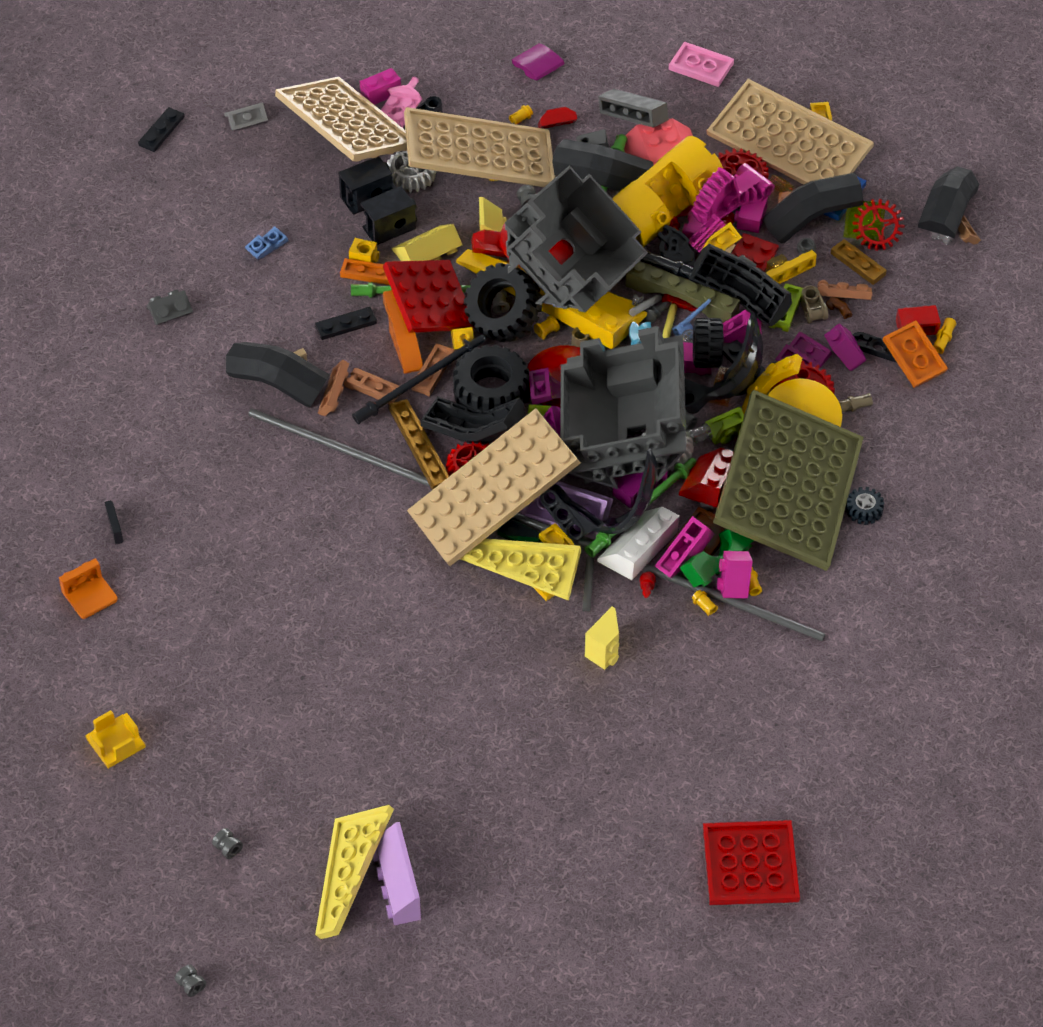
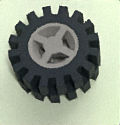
[846,487,884,525]

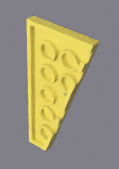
[460,539,581,600]
[315,805,394,939]

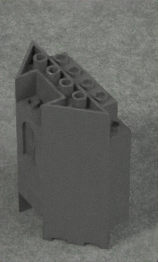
[505,165,648,312]
[560,326,686,489]

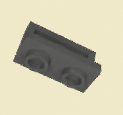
[146,289,193,325]

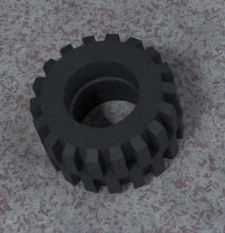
[693,318,724,368]

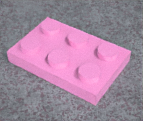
[669,42,734,87]

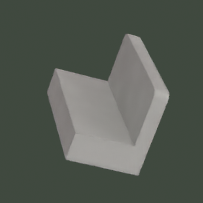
[224,102,268,130]

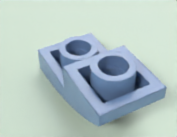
[245,226,289,259]

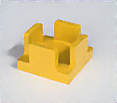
[85,710,146,769]

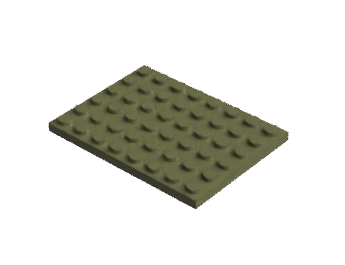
[713,390,864,571]

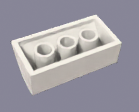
[597,507,680,580]

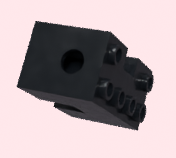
[338,156,417,245]

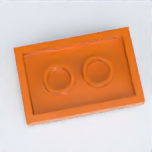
[882,320,948,388]

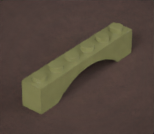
[626,261,740,323]

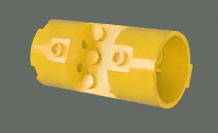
[612,136,723,247]

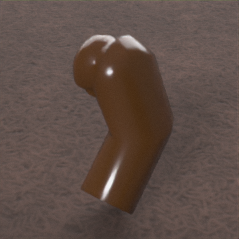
[826,297,853,319]

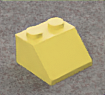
[479,197,506,232]
[585,606,619,670]

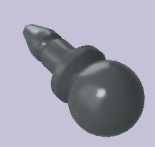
[642,301,672,324]

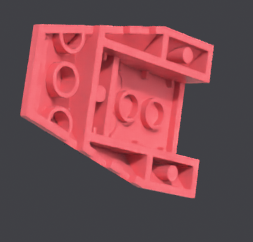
[624,118,694,217]

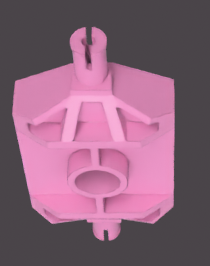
[381,77,422,128]

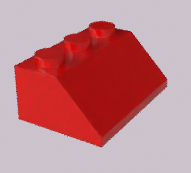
[678,447,734,508]

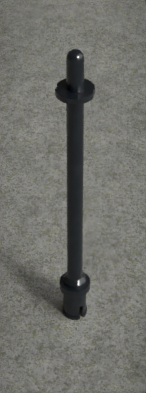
[352,335,486,425]

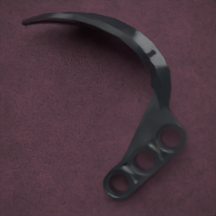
[684,311,763,414]
[540,448,657,540]

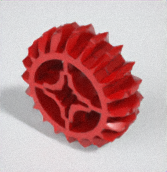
[852,199,905,251]
[446,441,489,476]

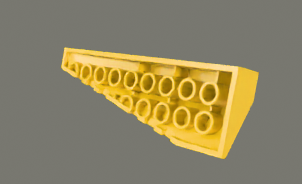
[456,249,647,349]

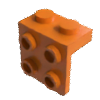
[59,558,118,619]

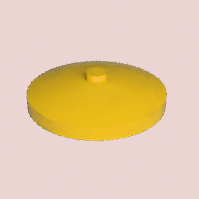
[767,379,842,427]

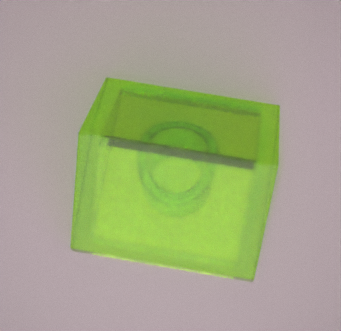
[843,201,885,241]

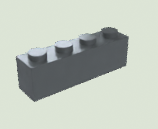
[598,89,669,127]

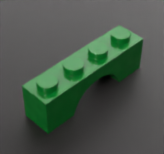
[679,528,754,588]

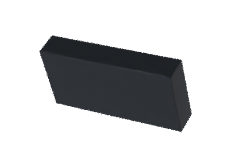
[104,500,123,545]

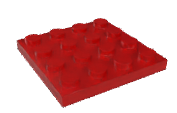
[383,260,474,333]
[703,820,800,905]

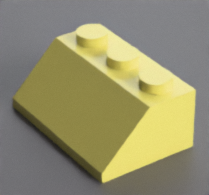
[391,224,462,261]

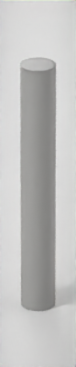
[629,294,662,316]

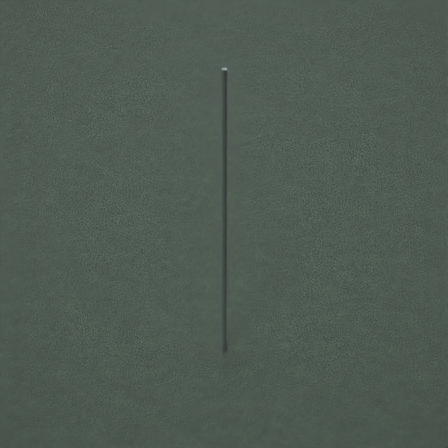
[248,408,826,641]

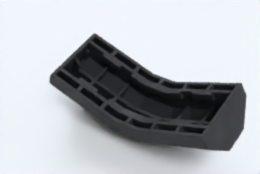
[552,139,654,192]
[918,166,979,238]
[763,173,864,244]
[691,244,792,326]
[226,342,330,408]
[421,396,526,443]

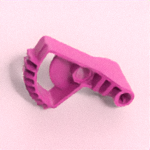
[692,163,775,224]

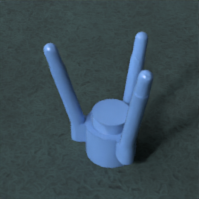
[672,299,711,341]

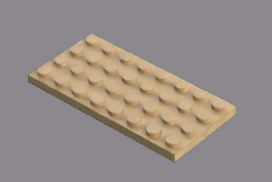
[275,77,407,162]
[707,79,874,184]
[404,107,555,187]
[407,409,580,566]

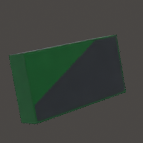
[497,519,541,543]

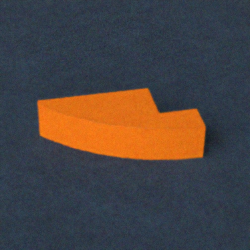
[383,290,423,374]

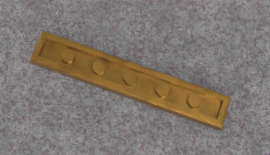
[389,399,450,490]

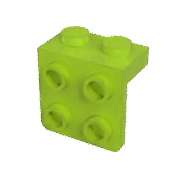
[703,407,744,444]

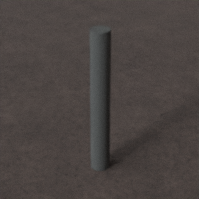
[582,557,594,612]

